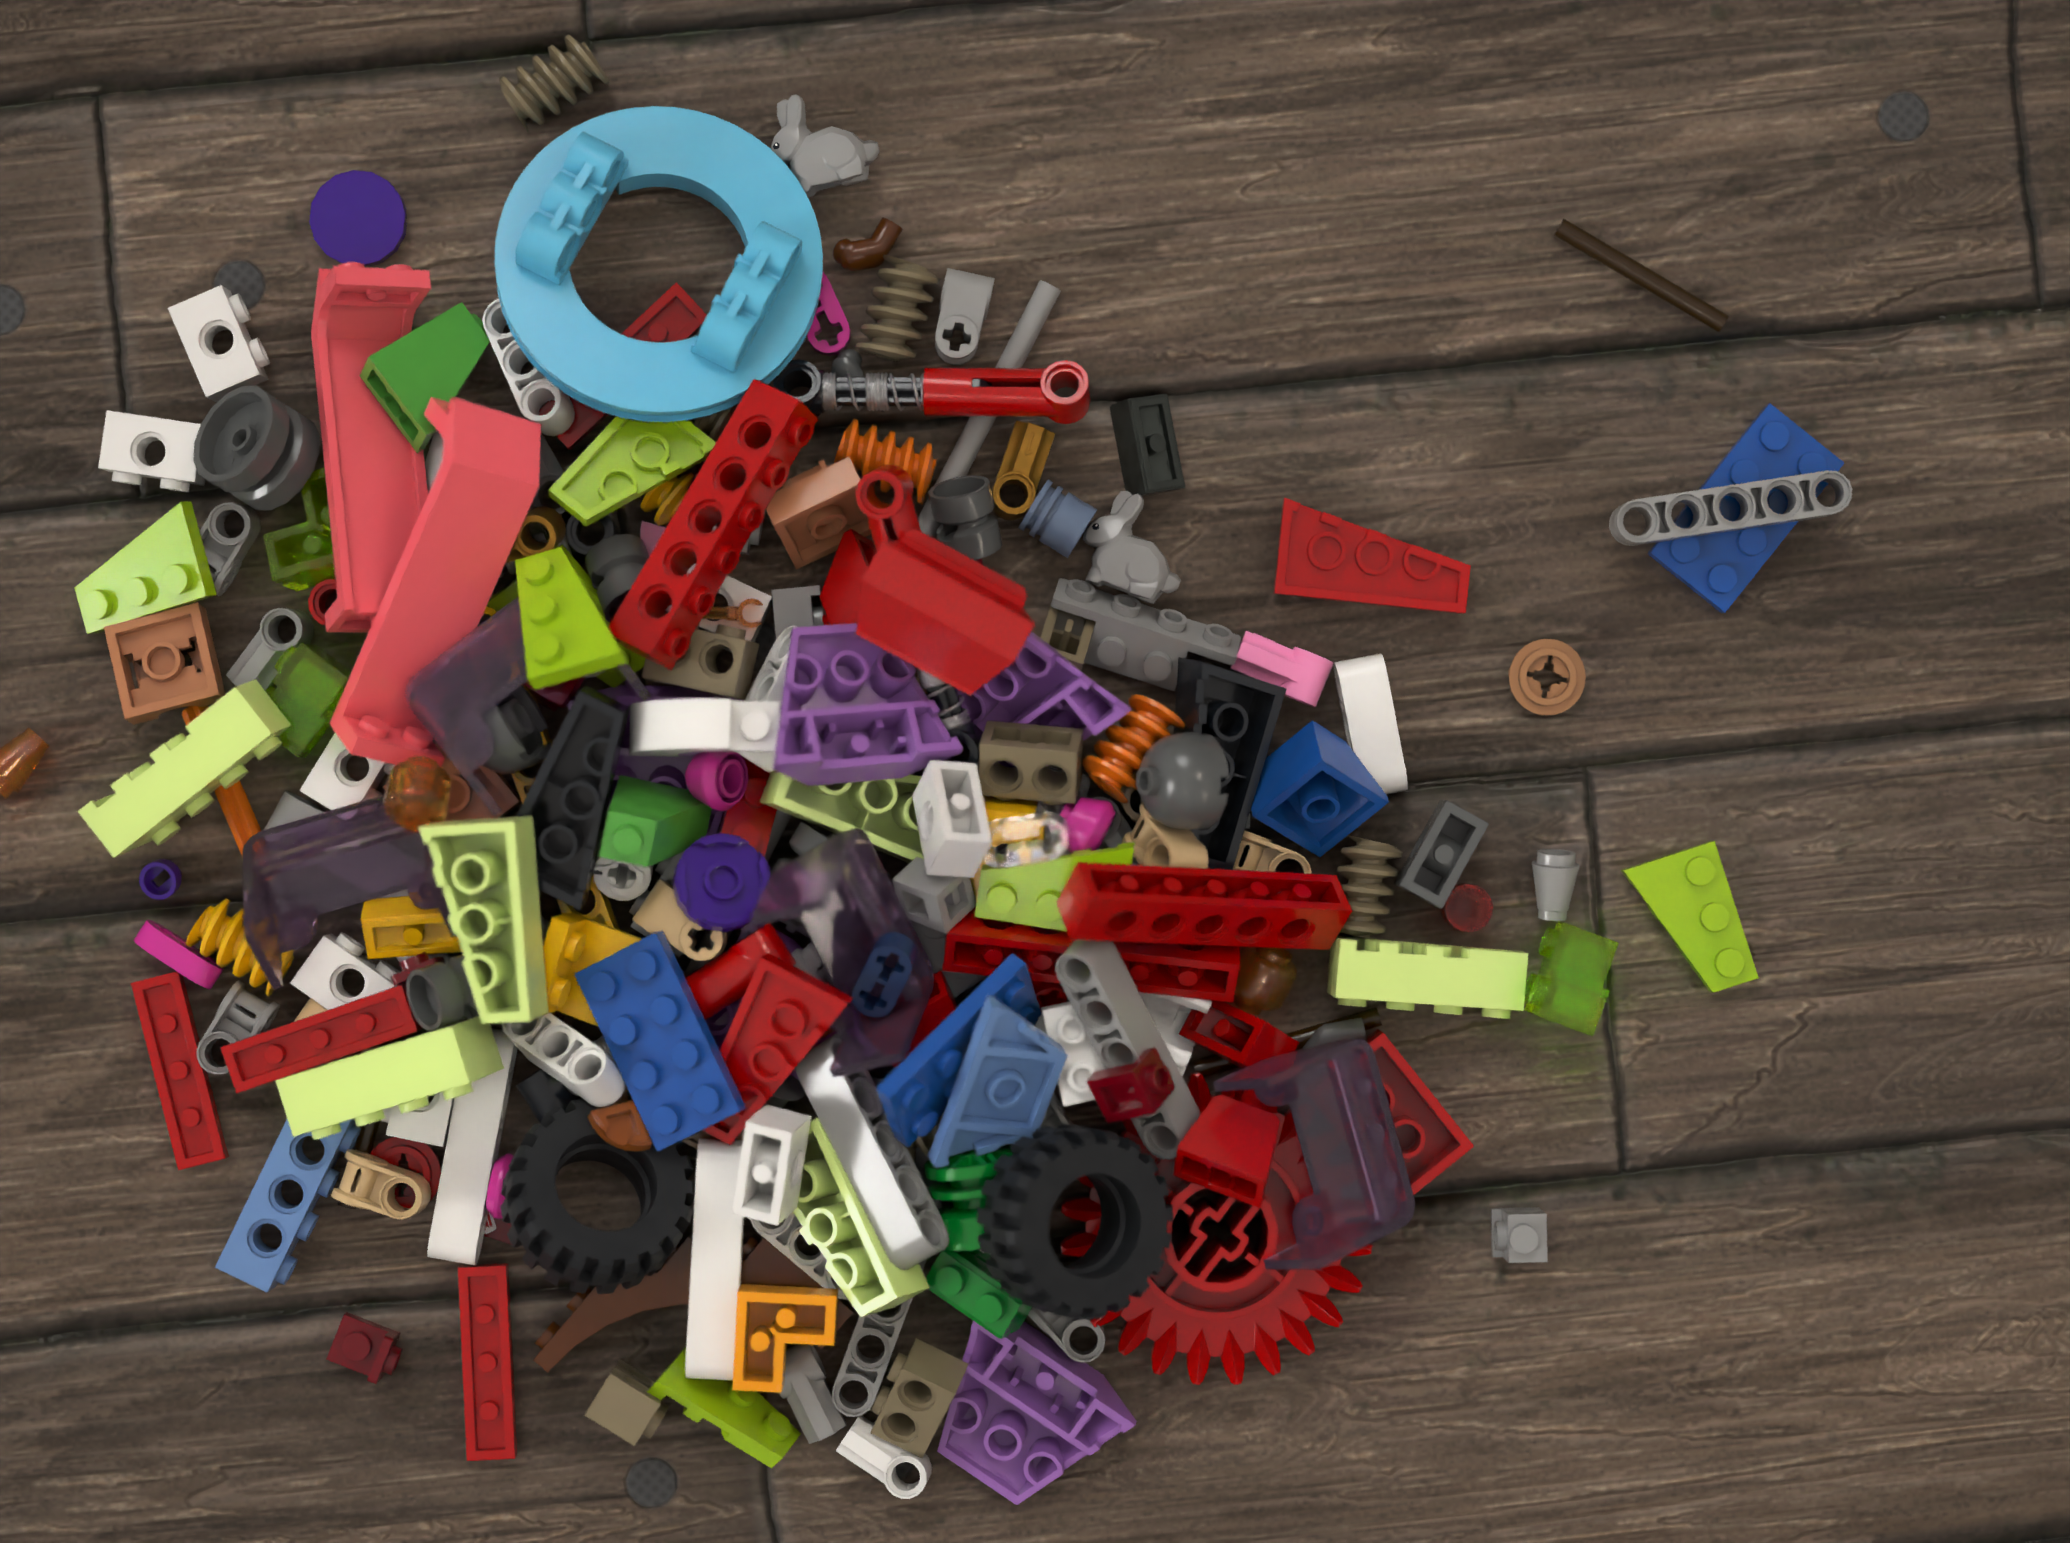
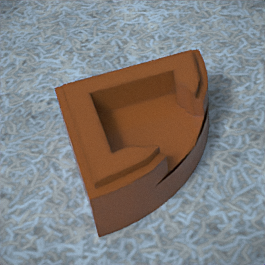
[588,1100,652,1151]

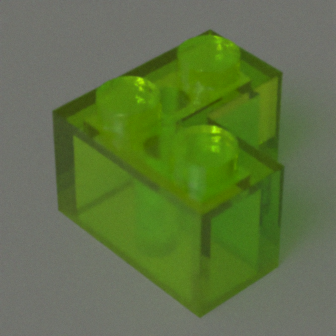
[263,467,336,592]
[266,643,352,758]
[1524,921,1619,1036]

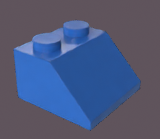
[1251,720,1389,857]

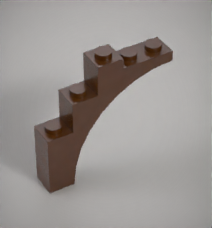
[533,1232,854,1372]

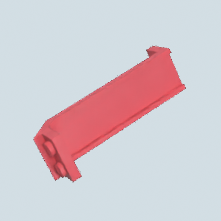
[311,262,431,633]
[329,397,541,775]

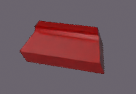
[855,529,1035,696]

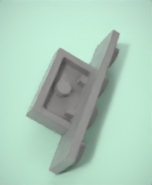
[1051,578,1241,691]

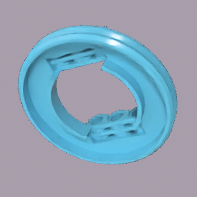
[494,106,823,422]

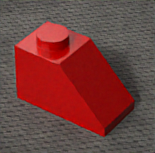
[819,529,876,625]
[1179,1000,1299,1085]

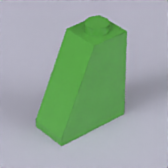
[360,302,490,453]
[599,775,712,867]

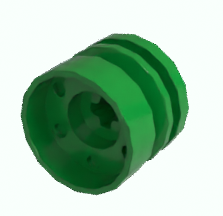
[924,1144,1013,1251]

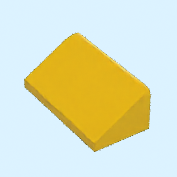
[361,893,462,959]

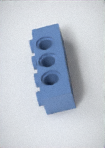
[215,1119,361,1293]

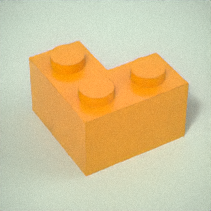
[732,1284,838,1393]

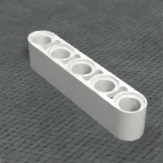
[427,1028,518,1266]
[685,1138,744,1380]

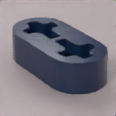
[851,932,918,1017]

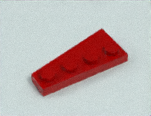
[1273,497,1471,614]
[703,952,853,1145]

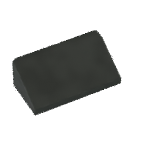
[1110,394,1185,496]

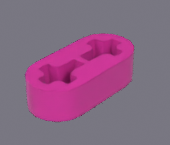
[807,272,851,356]
[133,919,224,989]

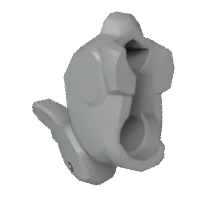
[770,94,879,198]
[1083,491,1181,604]

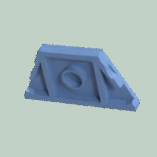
[928,996,1068,1168]

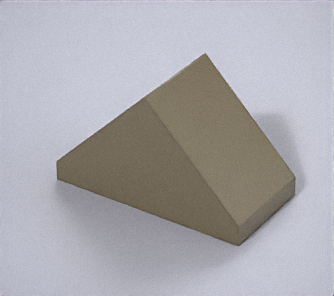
[1040,589,1096,671]

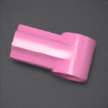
[1230,631,1334,708]

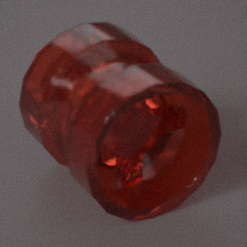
[1440,883,1493,932]

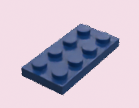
[1647,403,1844,613]
[574,931,747,1152]
[876,953,1042,1148]

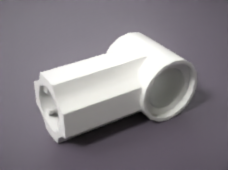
[836,1416,932,1499]

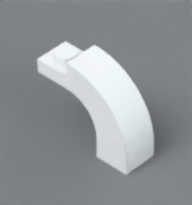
[629,699,780,757]

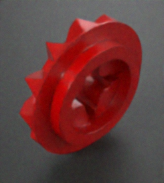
[370,1137,441,1208]

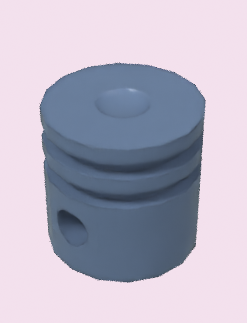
[1018,479,1097,559]

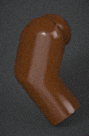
[833,217,903,272]

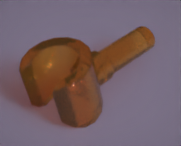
[702,599,763,629]

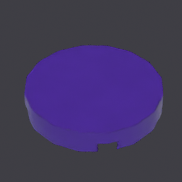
[309,170,407,266]
[672,833,772,932]

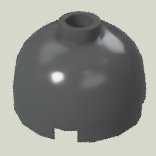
[458,673,551,774]
[1136,732,1229,830]

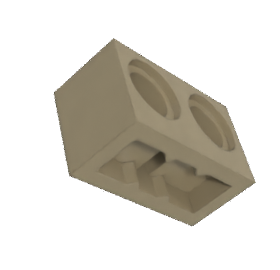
[642,623,759,700]
[979,720,1084,805]
[870,1338,968,1458]
[585,1359,670,1446]

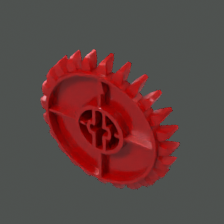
[1061,1071,1373,1385]

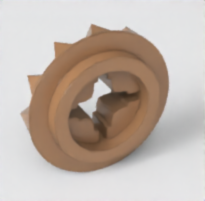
[1508,639,1586,716]

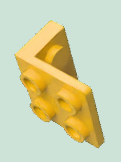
[542,912,642,1027]

